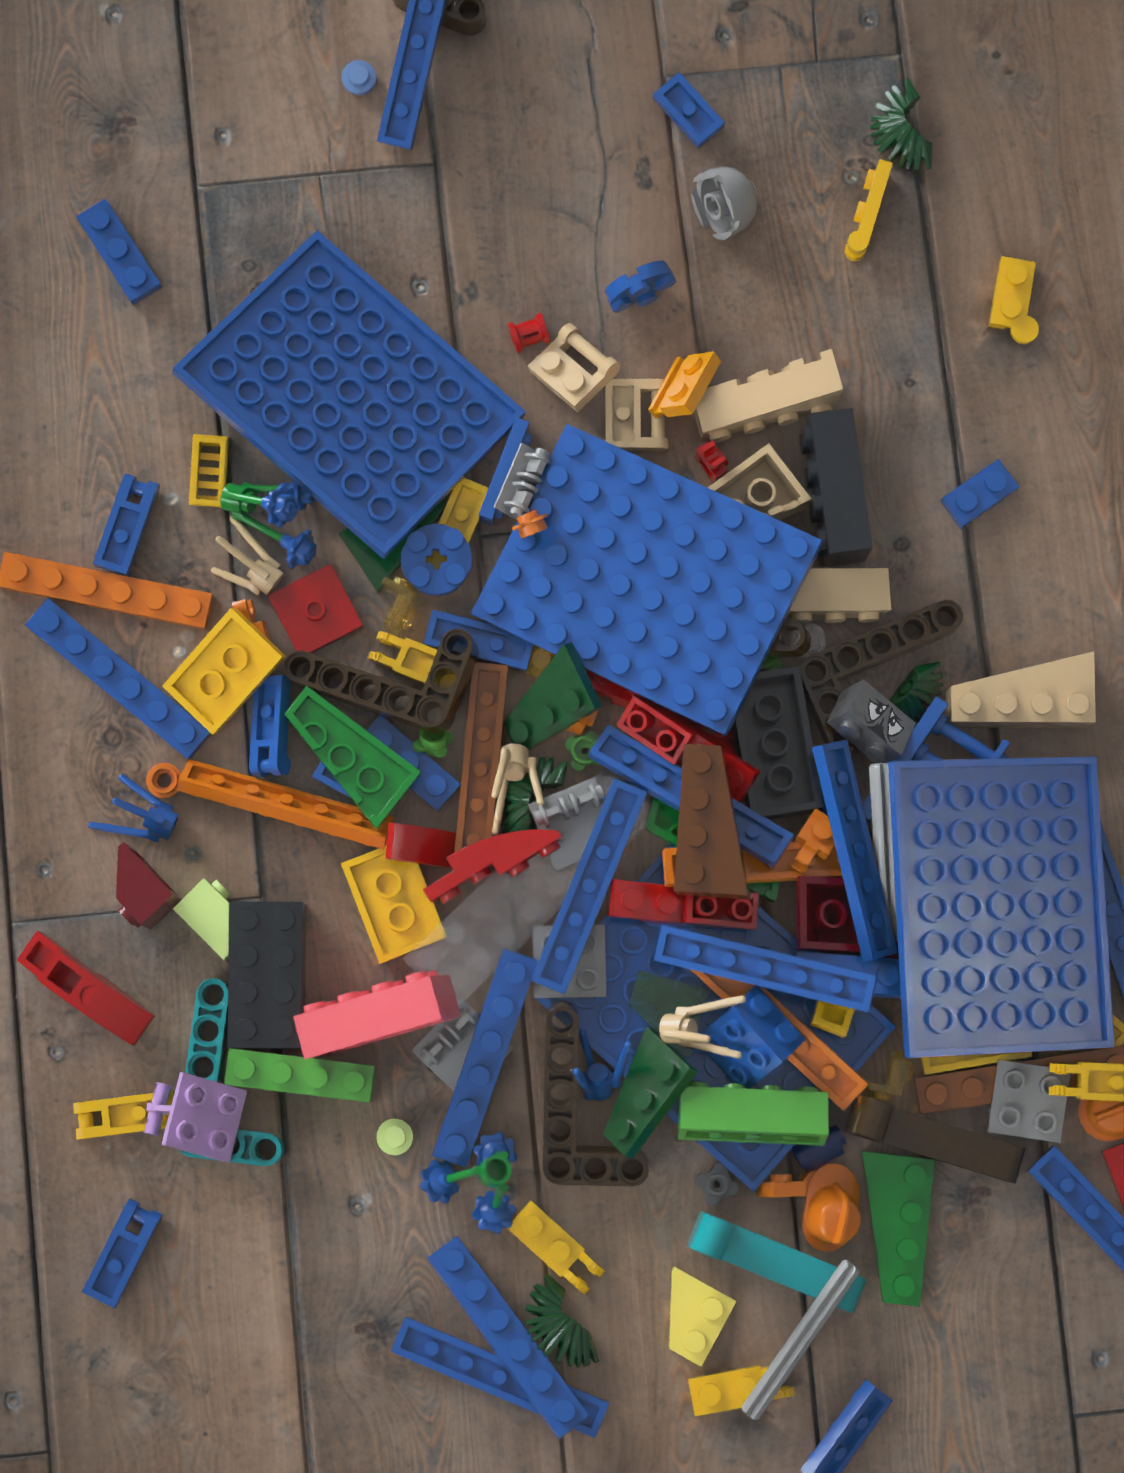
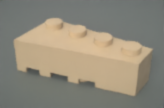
[694,349,843,443]
[708,443,812,520]
[786,568,891,623]
[945,651,1096,728]

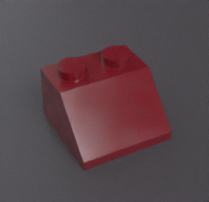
[116,842,182,930]
[797,875,861,956]

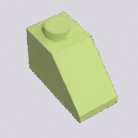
[173,878,231,962]

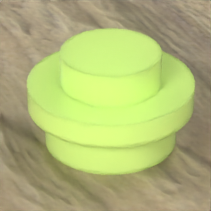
[377,1119,413,1155]

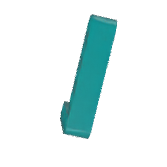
[179,978,285,1166]
[687,1210,867,1314]

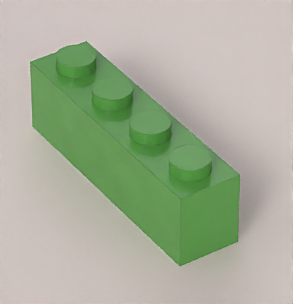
[224,1048,377,1103]
[678,1082,828,1146]

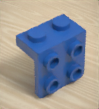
[700,985,806,1089]

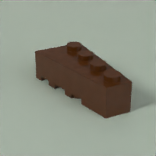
[674,744,751,899]

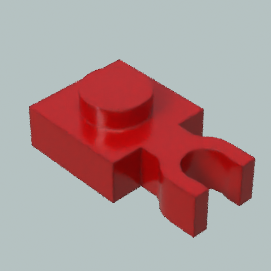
[694,440,729,483]

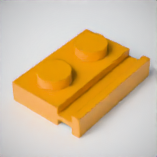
[648,351,721,419]

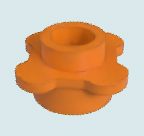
[512,510,548,539]

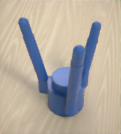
[88,774,179,843]
[573,1029,632,1101]

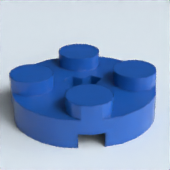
[605,260,676,313]
[401,524,472,597]

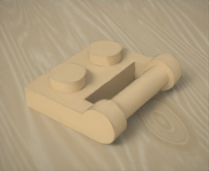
[528,323,620,413]
[605,379,669,452]

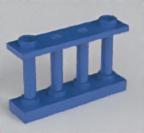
[862,696,1010,827]

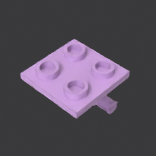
[143,1072,247,1163]

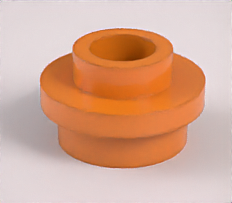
[146,763,181,799]

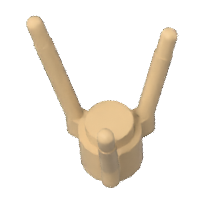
[211,516,284,596]
[491,744,544,835]
[659,995,746,1059]

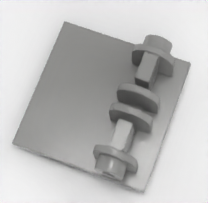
[494,443,550,520]
[528,777,605,871]
[533,925,606,998]
[411,999,514,1092]
[987,1059,1070,1143]

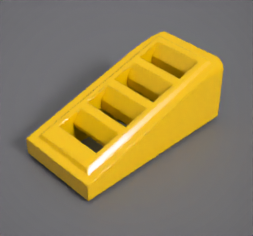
[189,434,230,507]

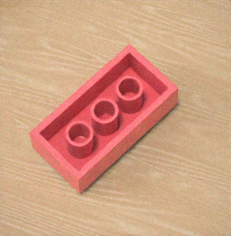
[293,970,461,1059]

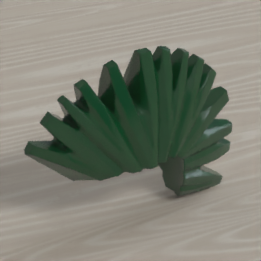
[870,78,933,171]
[885,662,943,728]
[496,757,568,834]
[525,1274,599,1367]

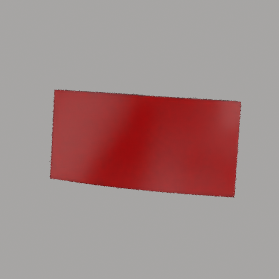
[385,823,456,868]

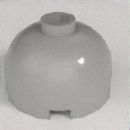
[691,166,757,240]

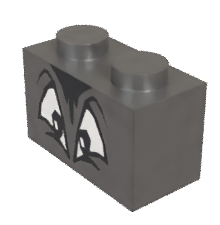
[827,679,916,763]

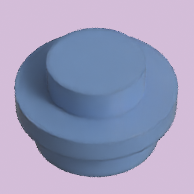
[341,60,376,95]

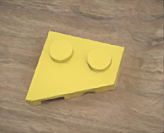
[669,1266,737,1367]

